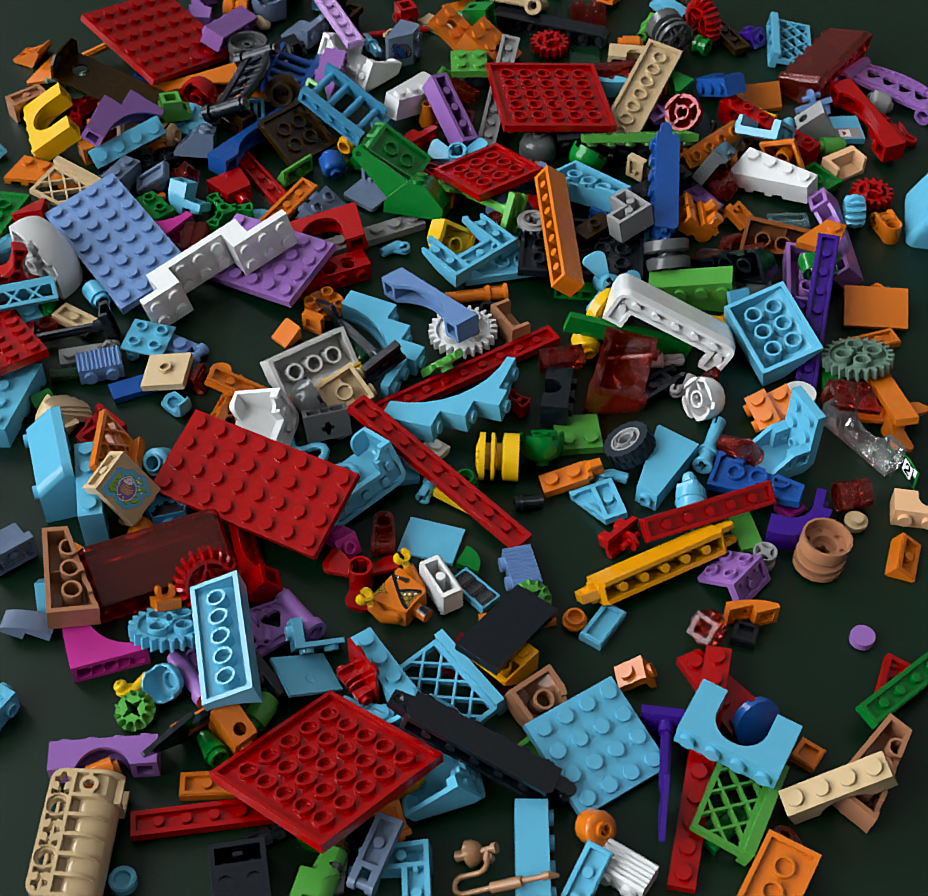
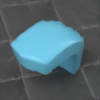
[161,391,192,417]

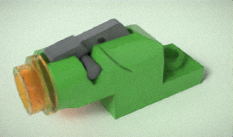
[290,839,350,896]

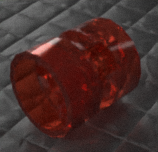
[831,478,874,512]

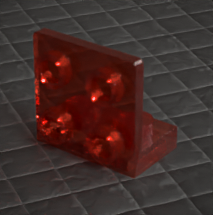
[568,1,606,27]
[819,379,882,415]

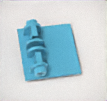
[120,319,176,361]

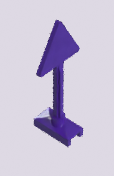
[640,704,686,842]

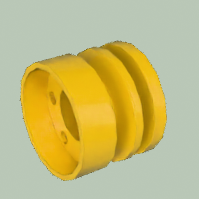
[475,432,520,482]

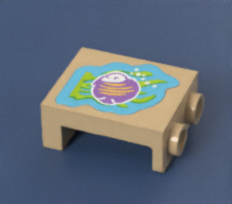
[83,451,160,526]

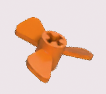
[856,398,928,452]

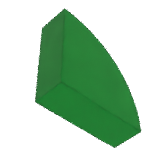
[456,546,480,576]

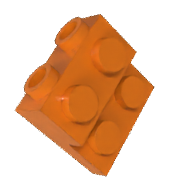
[743,383,792,434]

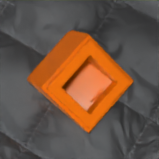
[272,318,302,349]

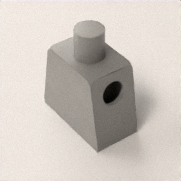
[794,101,837,141]

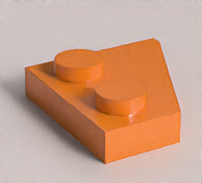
[795,219,847,252]

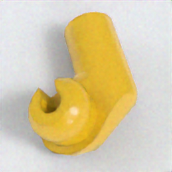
[113,672,145,697]

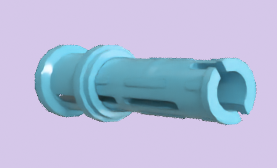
[692,416,726,474]

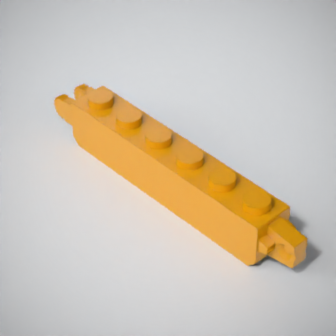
[575,520,737,606]

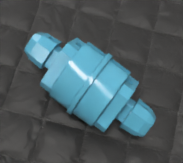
[675,471,707,532]

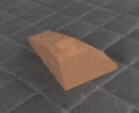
[503,664,567,728]

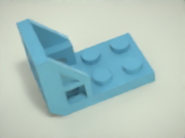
[741,385,826,478]

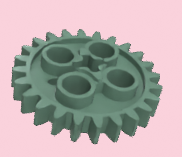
[821,336,895,382]

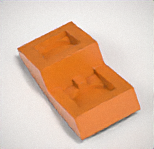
[723,599,780,626]

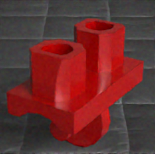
[598,515,642,559]

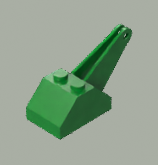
[352,144,451,220]

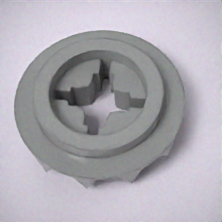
[517,210,542,234]

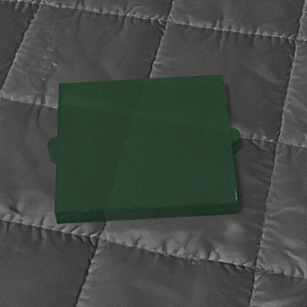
[570,45,599,68]

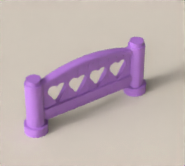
[834,57,928,125]
[167,587,327,709]

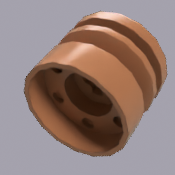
[792,517,853,583]

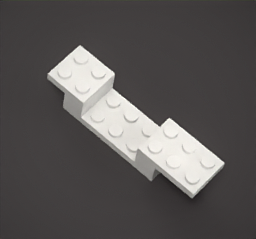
[139,209,298,326]

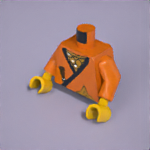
[356,548,433,627]

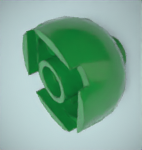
[569,140,608,171]
[519,429,564,466]

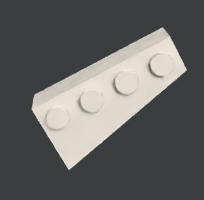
[384,71,431,121]
[728,147,818,204]

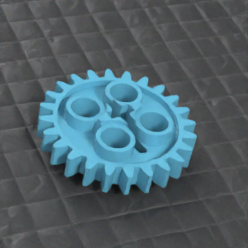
[128,606,195,653]

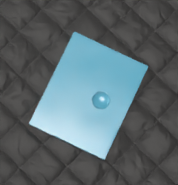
[397,517,465,566]
[270,653,343,698]

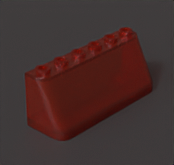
[777,28,873,105]
[77,509,237,623]

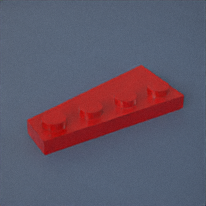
[676,648,757,742]

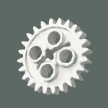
[428,305,498,359]

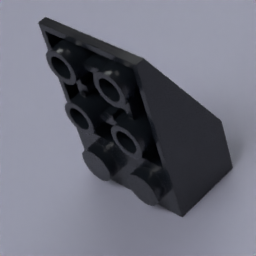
[208,836,272,896]

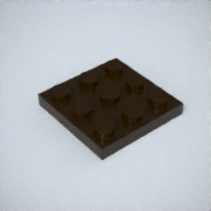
[257,100,337,167]

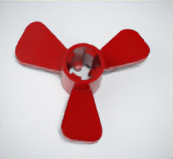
[323,548,401,613]

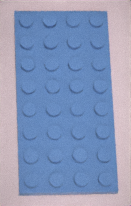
[44,173,182,314]

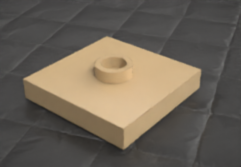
[140,352,194,392]

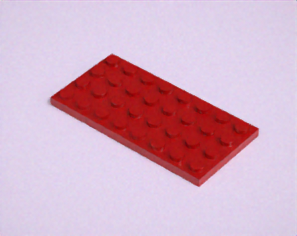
[153,410,360,560]

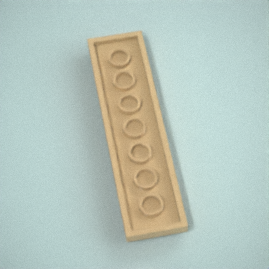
[598,38,683,149]

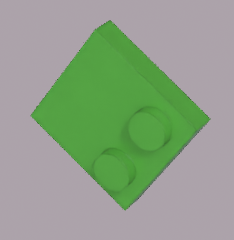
[553,414,603,456]

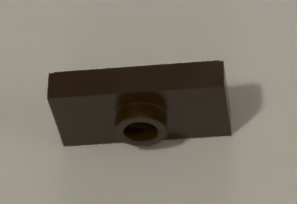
[575,211,609,245]

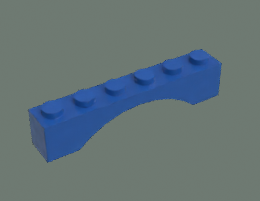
[208,106,285,175]

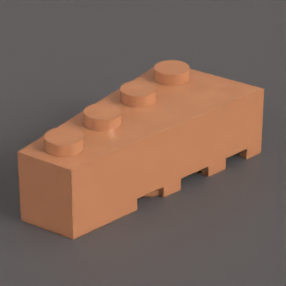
[42,526,101,629]
[831,713,912,833]

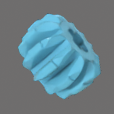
[842,194,867,228]

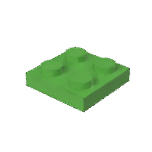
[451,49,488,78]

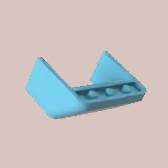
[23,405,78,523]

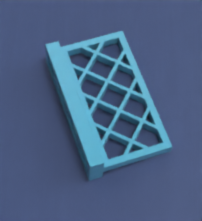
[766,12,813,70]
[399,629,507,724]

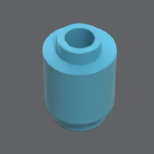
[82,280,111,309]

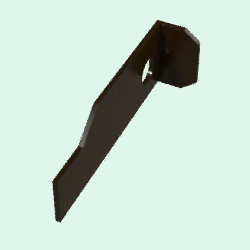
[50,37,187,117]

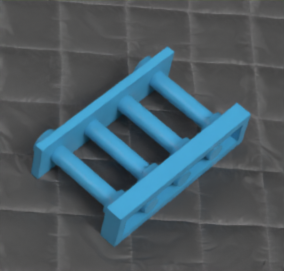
[298,62,388,146]

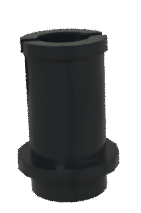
[513,493,544,512]

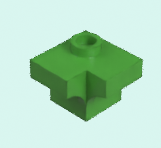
[158,91,193,123]

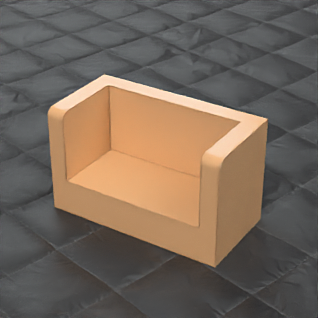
[821,145,867,181]

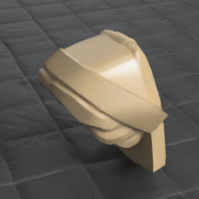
[35,394,93,435]

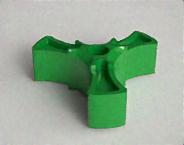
[206,192,254,235]

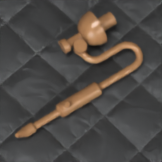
[452,839,559,896]

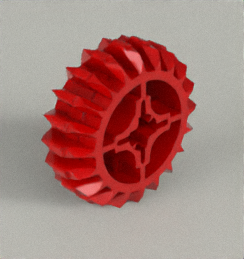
[685,0,723,44]
[173,545,241,607]

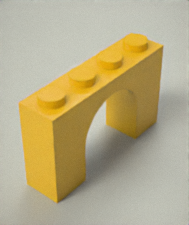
[23,83,82,162]

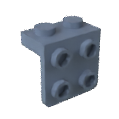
[281,13,329,50]
[344,167,387,212]
[295,185,346,235]

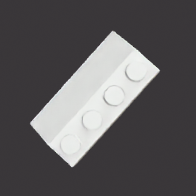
[260,326,360,397]

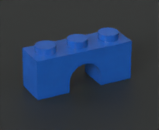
[696,72,746,97]

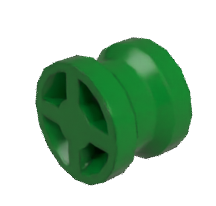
[691,34,713,56]

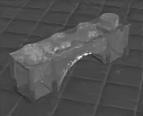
[822,394,906,477]

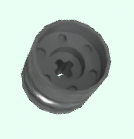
[646,8,693,52]

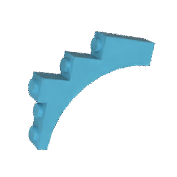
[341,290,427,399]
[384,356,519,443]

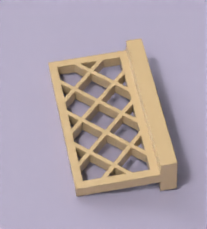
[29,155,102,207]

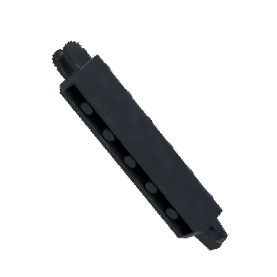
[387,689,577,804]

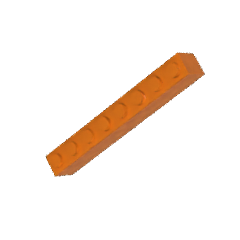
[534,165,584,298]

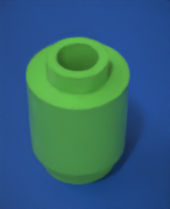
[818,137,846,156]
[244,692,279,731]

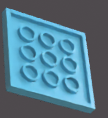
[523,676,660,816]

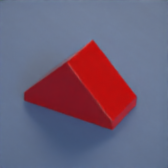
[11,198,49,223]

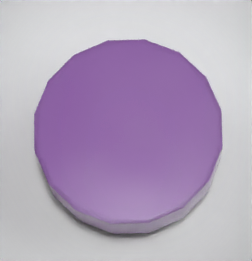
[849,625,876,651]

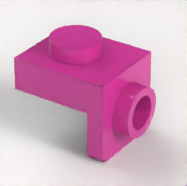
[325,525,362,559]

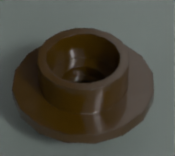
[266,74,302,109]

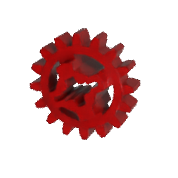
[530,30,569,59]
[850,177,894,212]

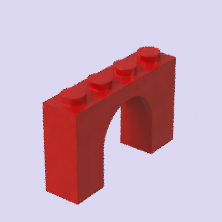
[290,202,369,252]

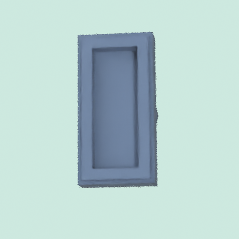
[136,161,170,196]

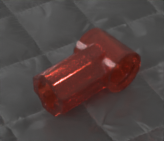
[716,434,765,466]

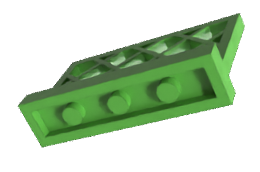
[689,739,789,866]

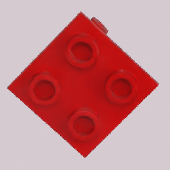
[336,638,381,706]

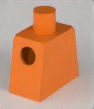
[208,704,258,756]

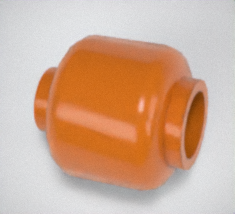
[575,808,616,847]

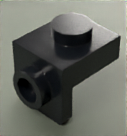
[607,144,638,170]

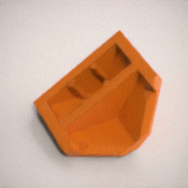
[13,40,52,68]

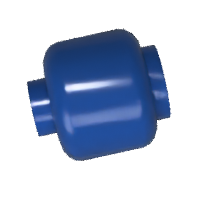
[319,149,346,179]

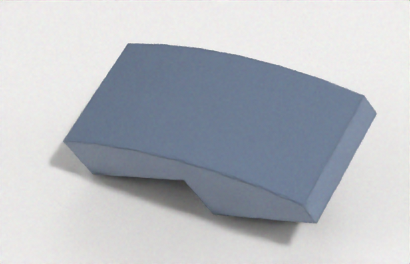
[0,609,54,641]

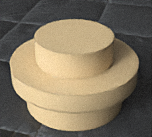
[844,511,868,533]

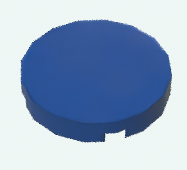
[731,696,780,746]

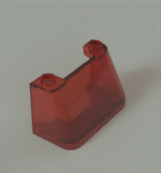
[583,326,660,415]

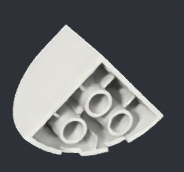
[9,216,83,300]

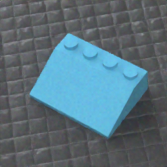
[724,281,823,386]

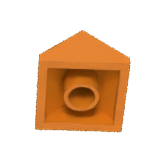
[736,81,782,112]

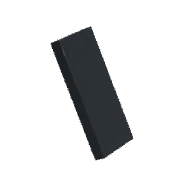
[455,584,558,676]

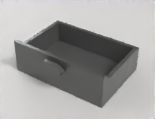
[692,140,739,186]

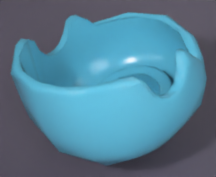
[141,662,184,704]

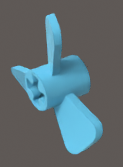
[427,138,488,162]
[582,251,641,312]

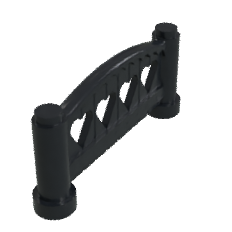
[201,42,281,123]

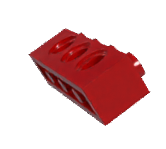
[297,248,372,301]

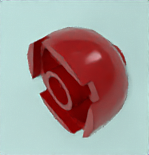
[180,76,218,106]
[664,94,703,131]

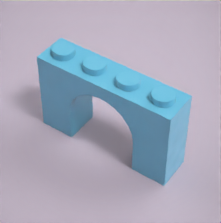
[74,441,112,552]
[674,679,803,790]

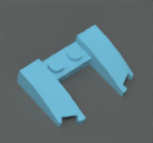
[422,213,517,288]
[348,839,433,896]

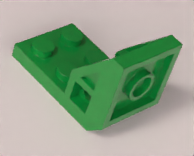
[346,121,432,176]

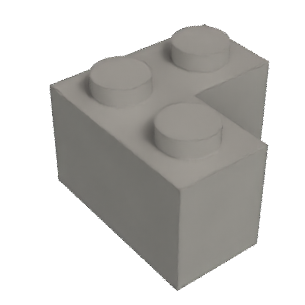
[606,188,654,243]

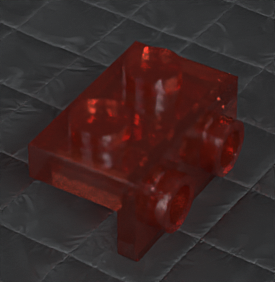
[538,344,586,373]

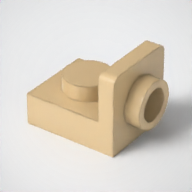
[626,152,650,182]

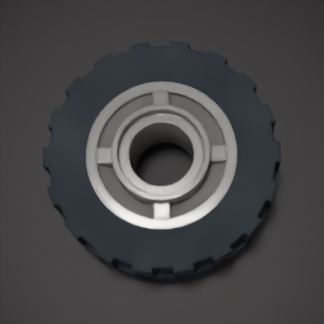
[603,421,656,470]

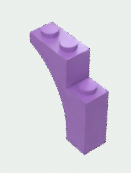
[81,90,164,147]

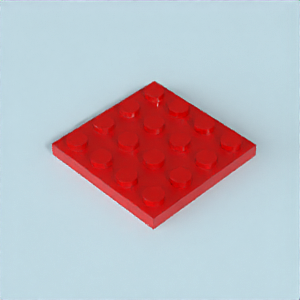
[434,143,543,202]

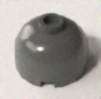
[519,132,557,162]
[290,376,327,417]

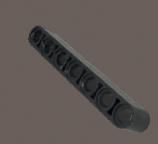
[495,6,610,49]

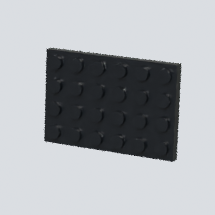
[517,218,644,282]

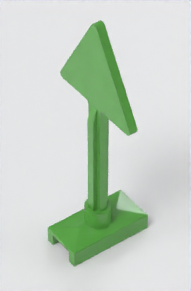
[438,179,529,234]

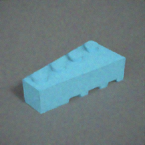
[556,160,631,213]
[0,363,47,448]

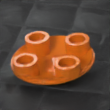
[304,286,344,322]

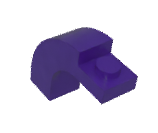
[764,488,832,550]

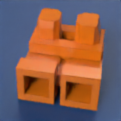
[677,192,724,242]

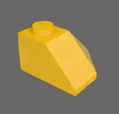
[427,219,476,255]

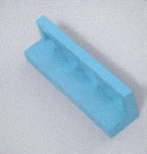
[0,275,59,312]

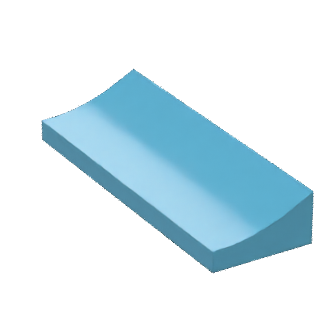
[190,570,263,711]

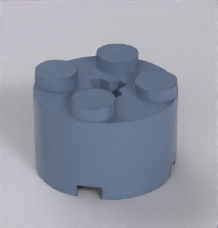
[251,0,287,23]

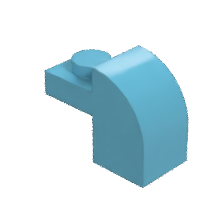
[168,177,212,215]

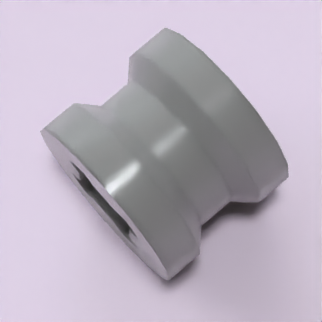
[753,542,778,572]

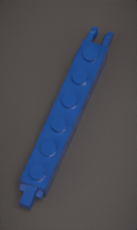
[647,121,680,240]

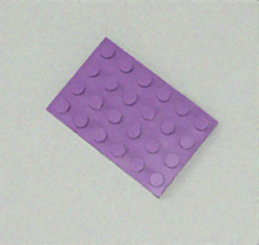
[208,213,336,308]

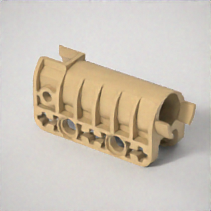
[25,768,130,896]

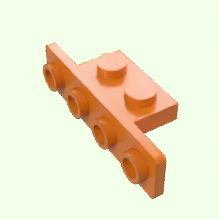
[682,120,742,169]

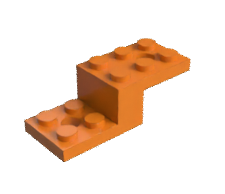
[427,3,522,63]

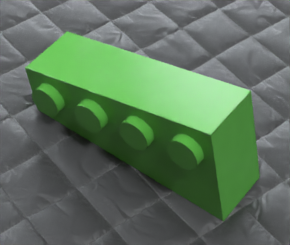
[648,266,737,312]

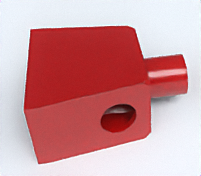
[207,167,253,205]

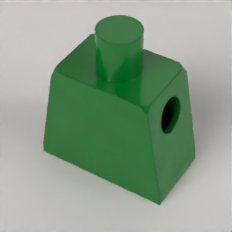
[457,1,498,29]

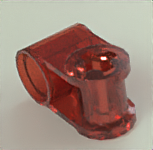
[371,511,396,557]

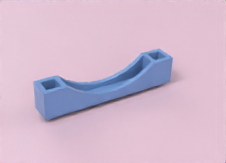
[381,267,480,343]

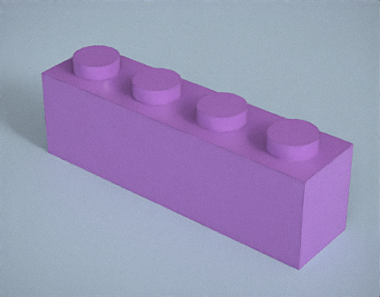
[200,6,258,52]
[314,47,349,119]
[422,72,478,147]

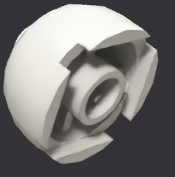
[682,376,725,421]

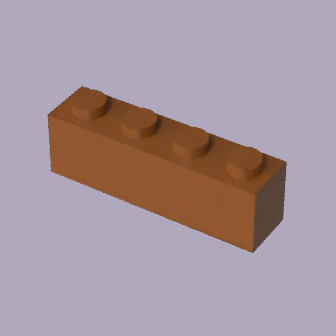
[739,215,812,254]

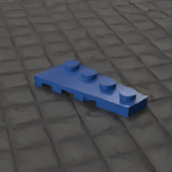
[707,450,805,508]

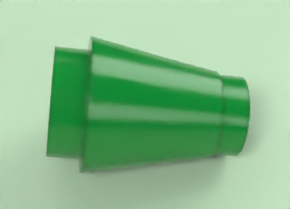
[196,730,230,768]

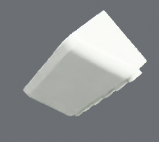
[602,273,736,376]

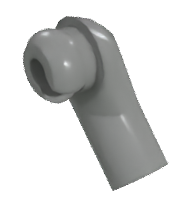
[669,373,696,399]

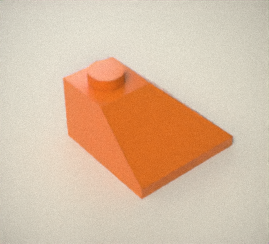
[759,138,806,170]

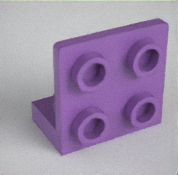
[697,550,771,601]

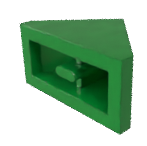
[667,70,694,97]

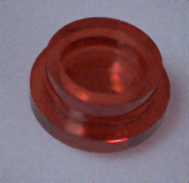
[36,316,58,334]

